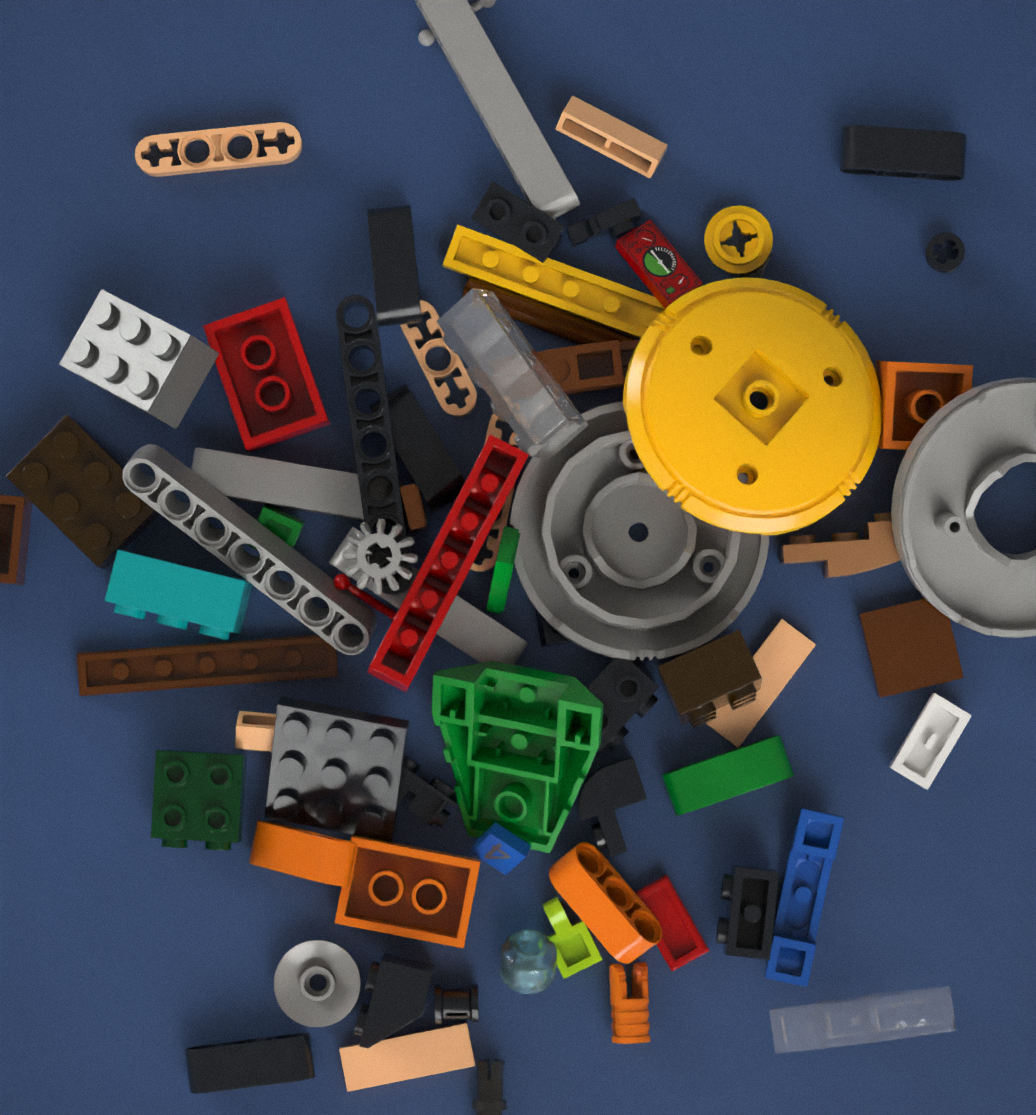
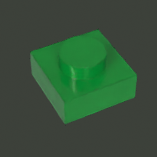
[247,504,306,550]

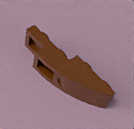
[491,339,640,404]

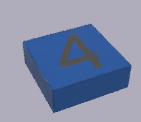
[470,822,531,875]

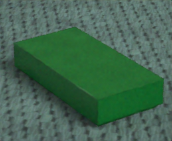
[486,526,521,614]

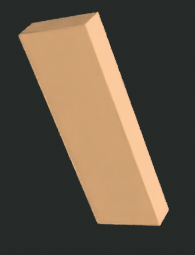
[706,619,816,748]
[339,1022,476,1092]

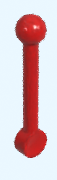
[333,573,397,622]

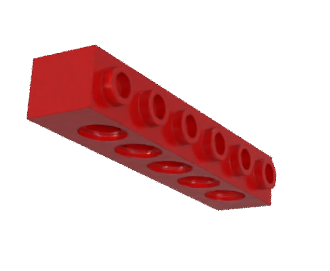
[367,434,529,693]

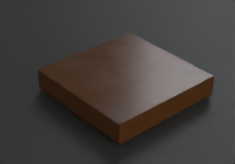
[858,598,964,698]

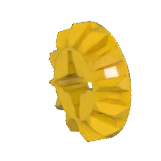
[704,205,773,274]

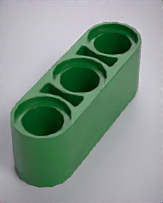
[662,734,794,816]

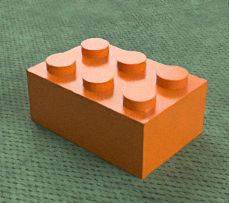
[334,835,481,949]

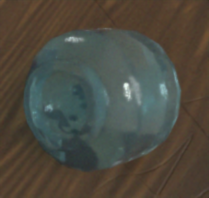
[500,929,557,994]

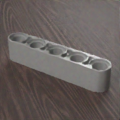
[191,448,403,525]
[328,527,528,665]

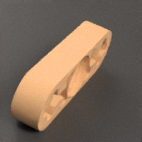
[400,300,477,417]

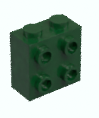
[151,750,247,850]

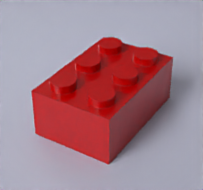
[203,297,331,453]

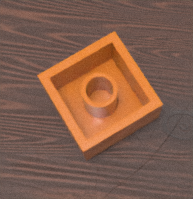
[875,361,973,450]

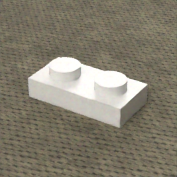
[889,693,972,790]

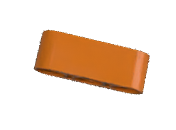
[248,820,357,887]
[549,842,662,964]

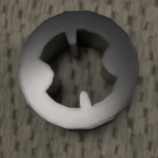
[925,232,965,273]

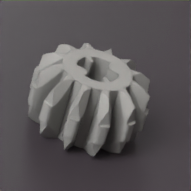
[342,519,418,595]

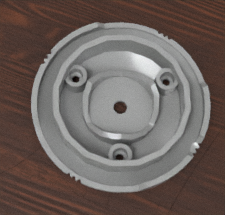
[510,401,769,661]

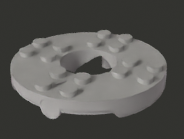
[891,377,1036,638]

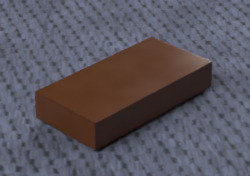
[400,484,429,534]

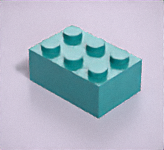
[105,550,253,640]

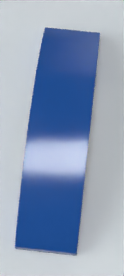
[764,808,844,987]

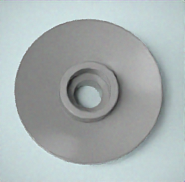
[274,940,361,1027]

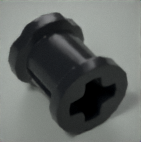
[434,985,479,1024]

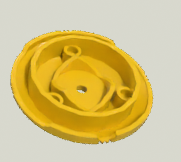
[623,278,882,536]

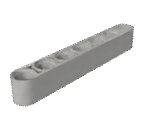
[414,0,580,219]
[122,444,377,655]

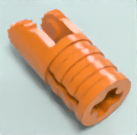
[609,962,651,1044]

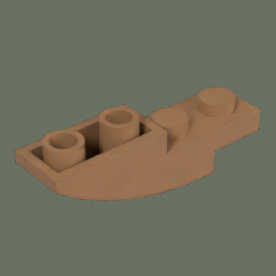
[779,512,900,579]

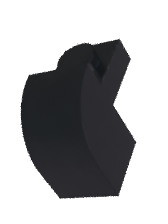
[578,757,647,857]

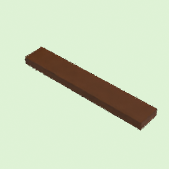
[77,635,339,696]

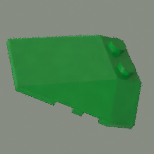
[432,661,603,853]

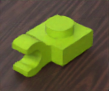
[542,896,603,979]

